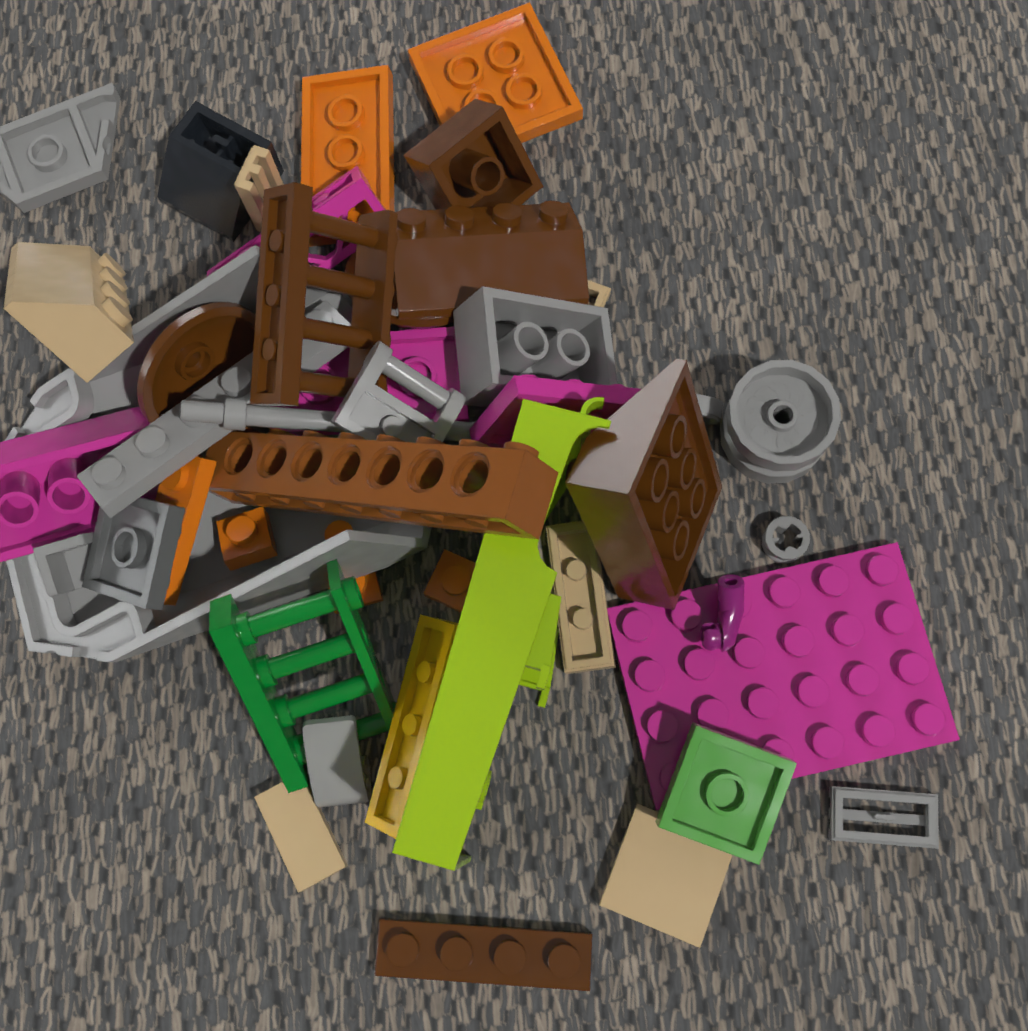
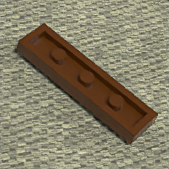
[375,918,592,991]

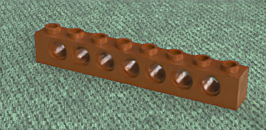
[205,427,559,540]

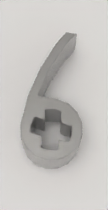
[302,715,372,808]

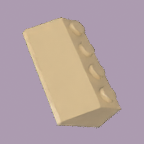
[3,242,134,383]

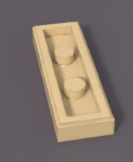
[546,521,616,674]

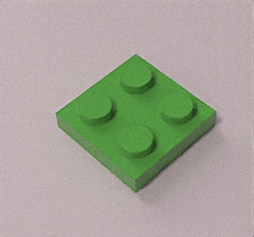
[655,722,797,865]

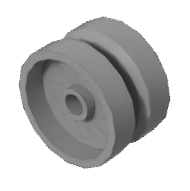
[720,360,841,484]

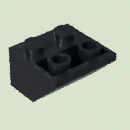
[157,101,284,242]

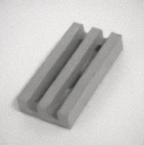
[828,786,939,849]

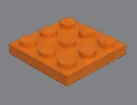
[407,2,583,143]

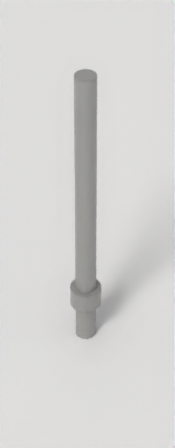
[180,398,475,441]

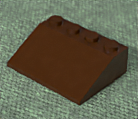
[565,359,722,610]

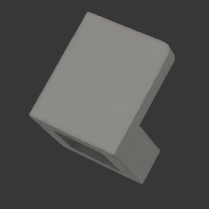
[33,532,94,597]

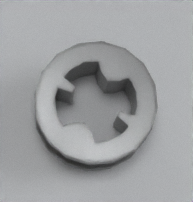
[762,516,810,564]

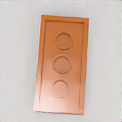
[301,65,395,247]

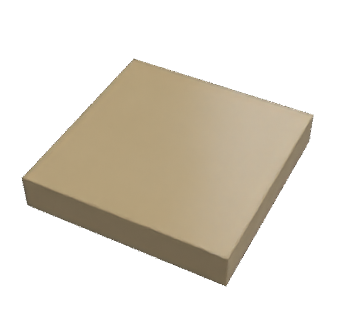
[599,803,732,948]

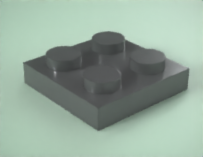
[82,497,185,610]

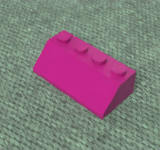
[0,406,160,562]

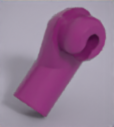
[701,574,744,652]

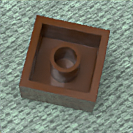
[404,99,544,209]

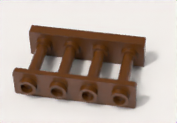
[250,182,398,406]

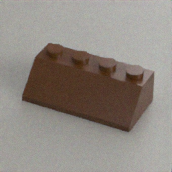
[392,200,589,320]

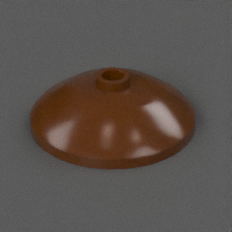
[137,302,256,423]

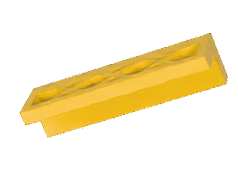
[365,614,458,839]

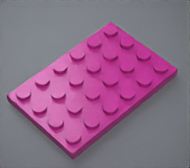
[607,542,960,810]

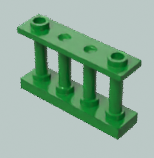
[209,559,397,793]

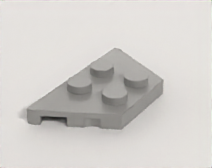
[0,83,121,213]

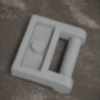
[331,341,466,443]

